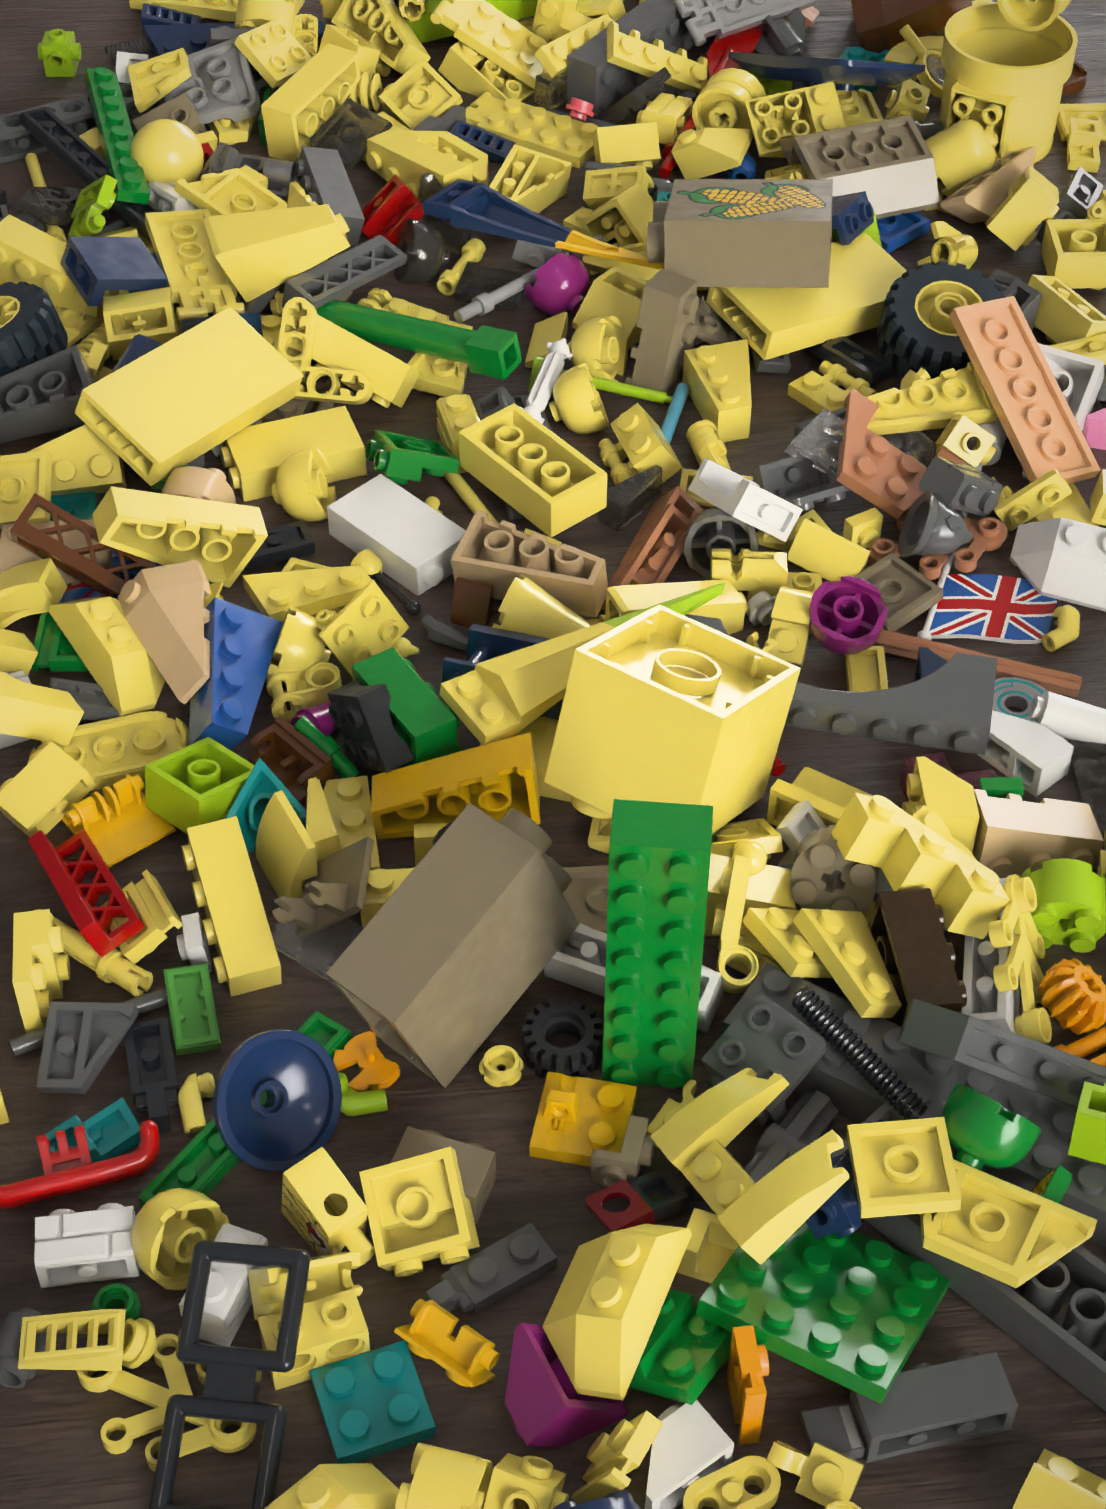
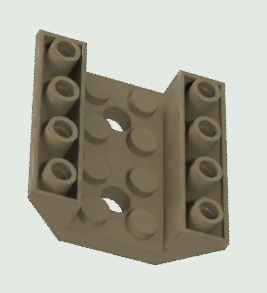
[779,115,940,219]

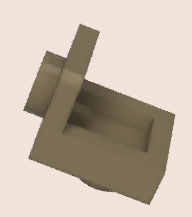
[590,1115,655,1187]

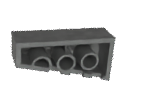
[0,345,95,444]

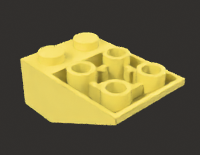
[438,40,536,102]
[745,82,846,158]

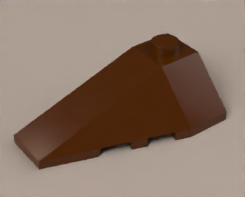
[851,0,973,53]

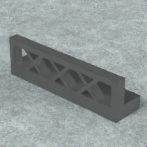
[282,235,407,309]

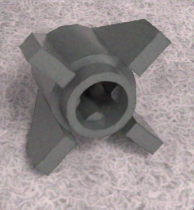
[755,8,806,56]

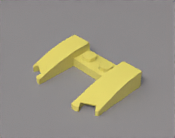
[650,1068,849,1265]

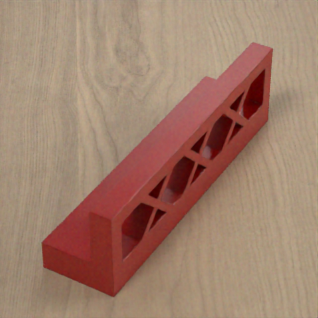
[27,829,145,958]

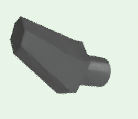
[421,614,468,651]

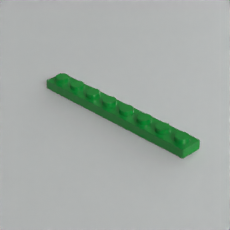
[84,67,150,205]

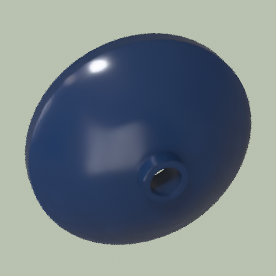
[213,1029,342,1171]

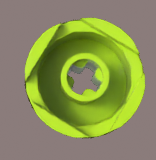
[1020,858,1106,953]

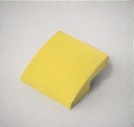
[256,790,318,898]

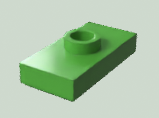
[163,963,221,1056]

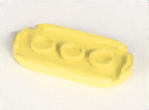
[29,711,189,791]

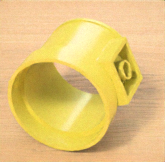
[939,2,1077,163]

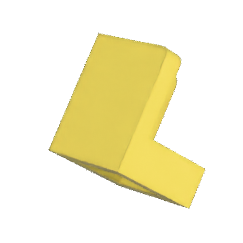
[677,1208,739,1283]

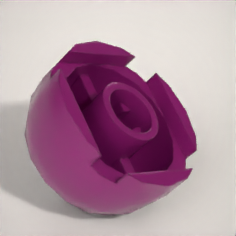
[525,251,590,316]
[809,576,887,655]

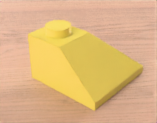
[671,127,753,179]

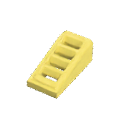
[306,777,342,861]
[18,1309,126,1371]

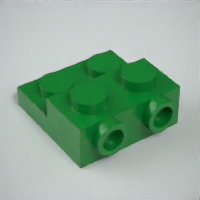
[366,430,460,484]
[629,1289,732,1405]

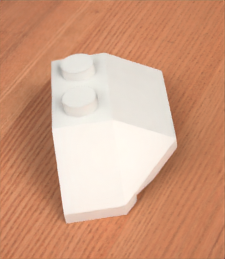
[1009,517,1106,612]

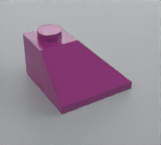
[504,1323,630,1448]

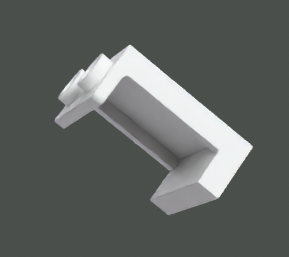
[688,458,803,542]

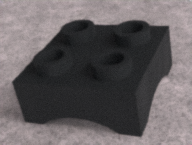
[327,681,414,773]

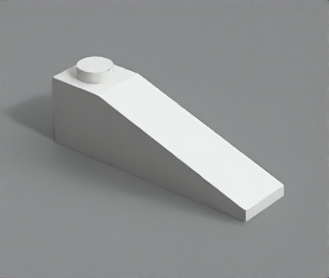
[1023,343,1104,480]

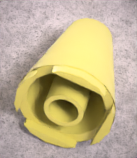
[492,575,592,639]

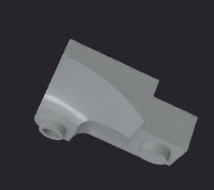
[165,37,261,125]

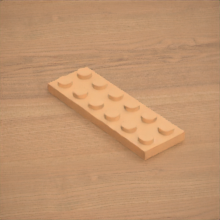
[949,296,1101,484]

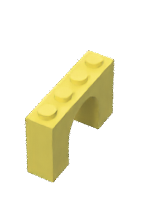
[0,628,84,746]

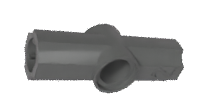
[744,1090,839,1183]

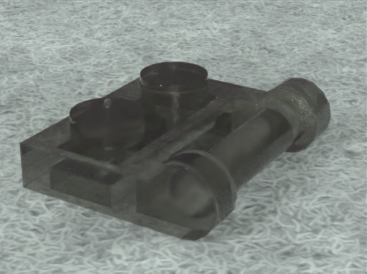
[455,261,531,310]

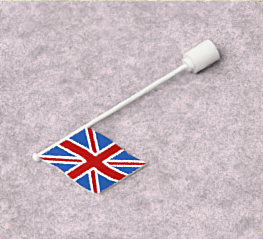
[917,418,1057,644]

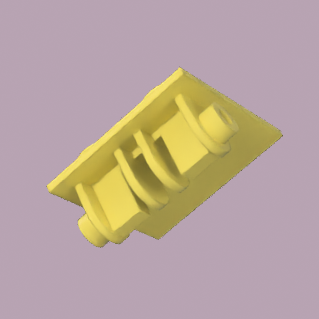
[316,579,410,678]

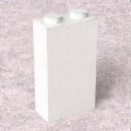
[327,474,466,596]

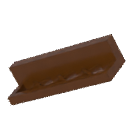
[10,493,158,599]

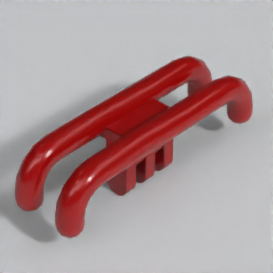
[0,1120,160,1209]

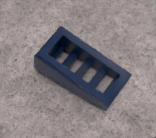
[141,4,202,36]
[450,120,515,163]

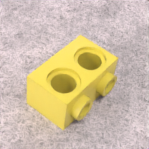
[257,1288,370,1391]

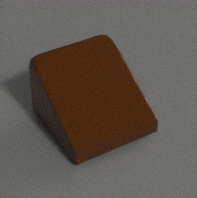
[450,577,494,627]

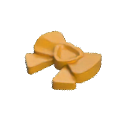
[333,1031,400,1092]

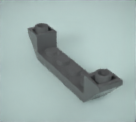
[897,999,1106,1108]

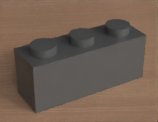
[848,1351,1019,1463]

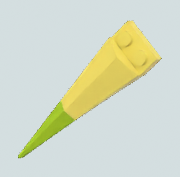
[440,583,725,745]

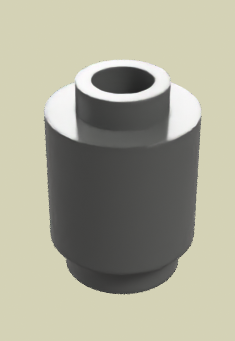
[0,1308,46,1389]

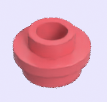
[565,97,595,122]

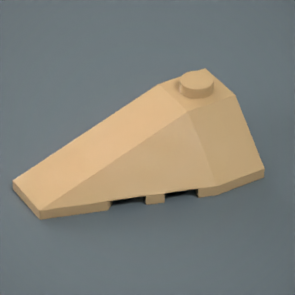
[118,560,210,704]

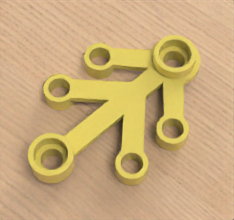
[988,874,1052,1044]
[76,1333,257,1472]

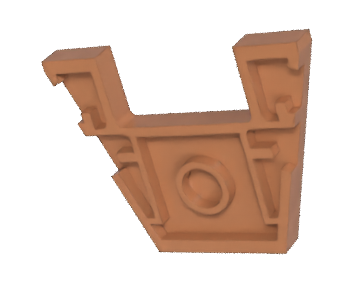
[836,388,969,520]

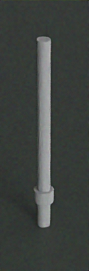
[454,235,605,323]

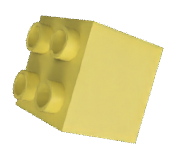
[544,604,801,834]

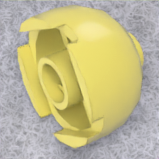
[568,316,628,382]
[549,362,610,434]
[272,449,336,522]
[265,607,331,686]
[131,1188,230,1290]

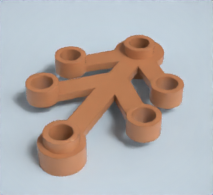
[868,508,1008,580]

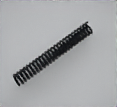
[792,986,928,1120]

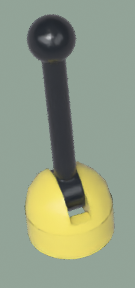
[351,549,421,616]

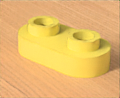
[682,1456,781,1509]

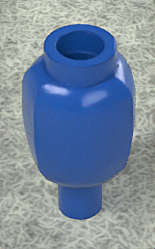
[727,152,757,179]

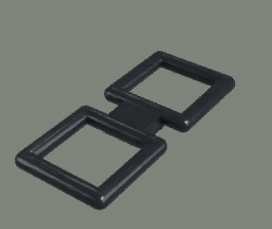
[149,1240,310,1509]

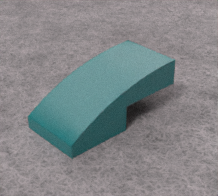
[36,1097,140,1163]

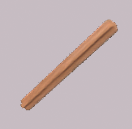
[872,629,1082,698]

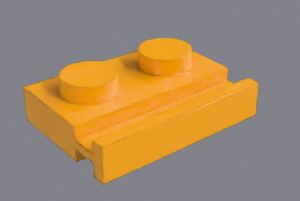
[726,1325,769,1445]

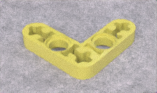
[277,297,374,405]

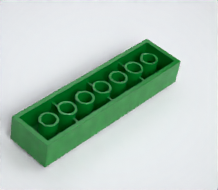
[602,799,713,1089]

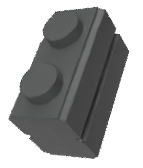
[919,456,1003,517]

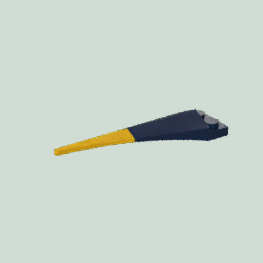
[423,179,664,270]

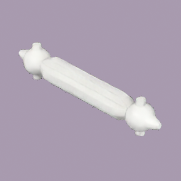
[520,338,573,424]

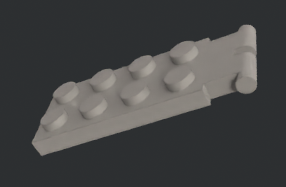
[673,0,817,46]

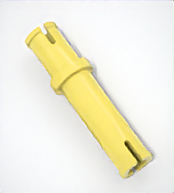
[53,916,153,997]

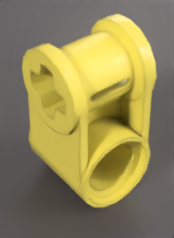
[266,662,342,722]

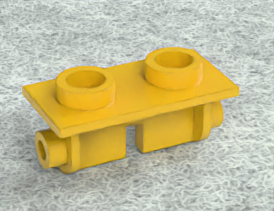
[394,1298,500,1388]

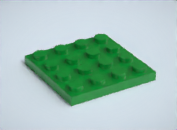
[696,1221,950,1404]

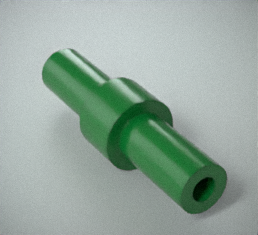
[293,716,361,778]

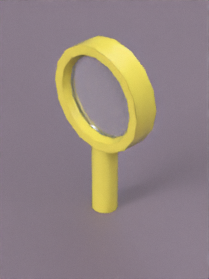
[899,24,945,98]

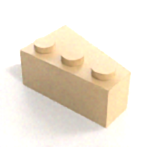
[972,789,1104,878]

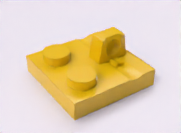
[529,1071,637,1167]

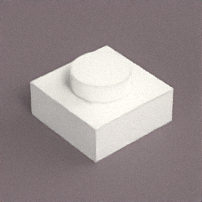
[177,912,212,972]

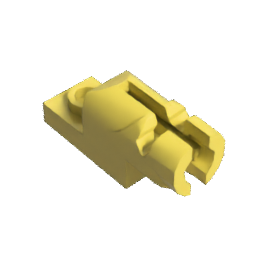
[710,548,822,603]

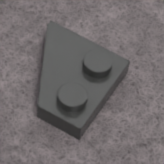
[36,1001,139,1094]

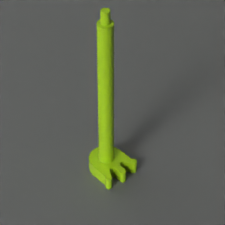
[528,356,672,404]

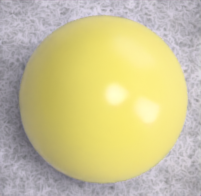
[130,119,204,185]

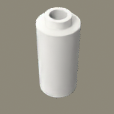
[1028,691,1106,751]

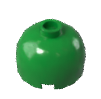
[942,1082,1042,1171]

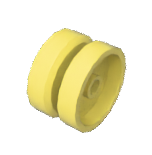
[997,0,1072,31]
[692,68,766,130]

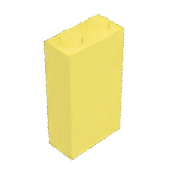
[220,406,367,502]

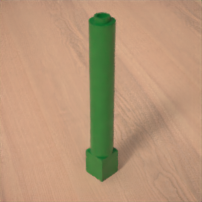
[312,295,522,380]

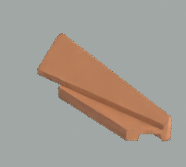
[601,486,703,610]

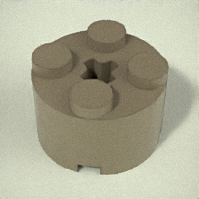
[790,825,879,912]

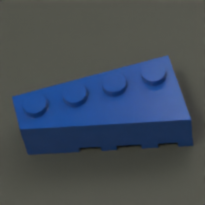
[189,597,283,751]

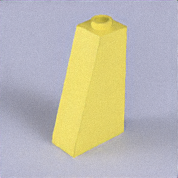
[605,579,748,634]

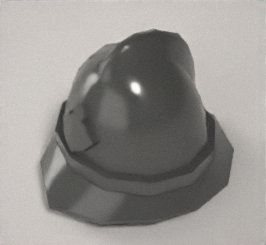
[898,491,973,558]

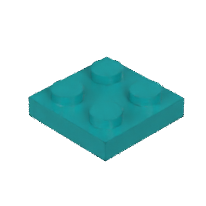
[309,1340,436,1464]

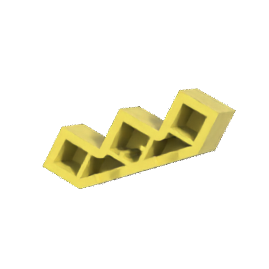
[831,793,1009,939]

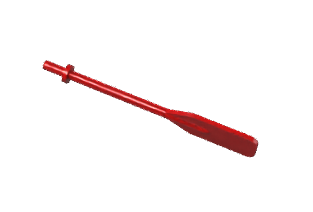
[658,23,766,179]

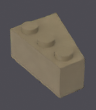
[625,269,699,393]

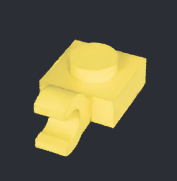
[766,1440,865,1507]

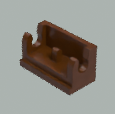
[249,716,334,806]

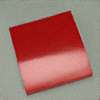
[362,174,425,246]

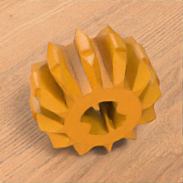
[1037,958,1106,1035]

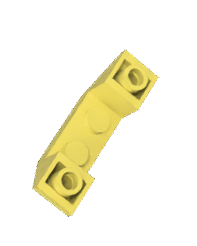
[405,130,489,186]

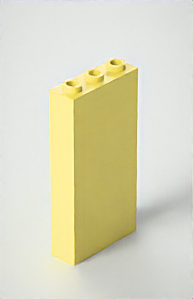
[706,233,907,360]
[75,307,304,486]

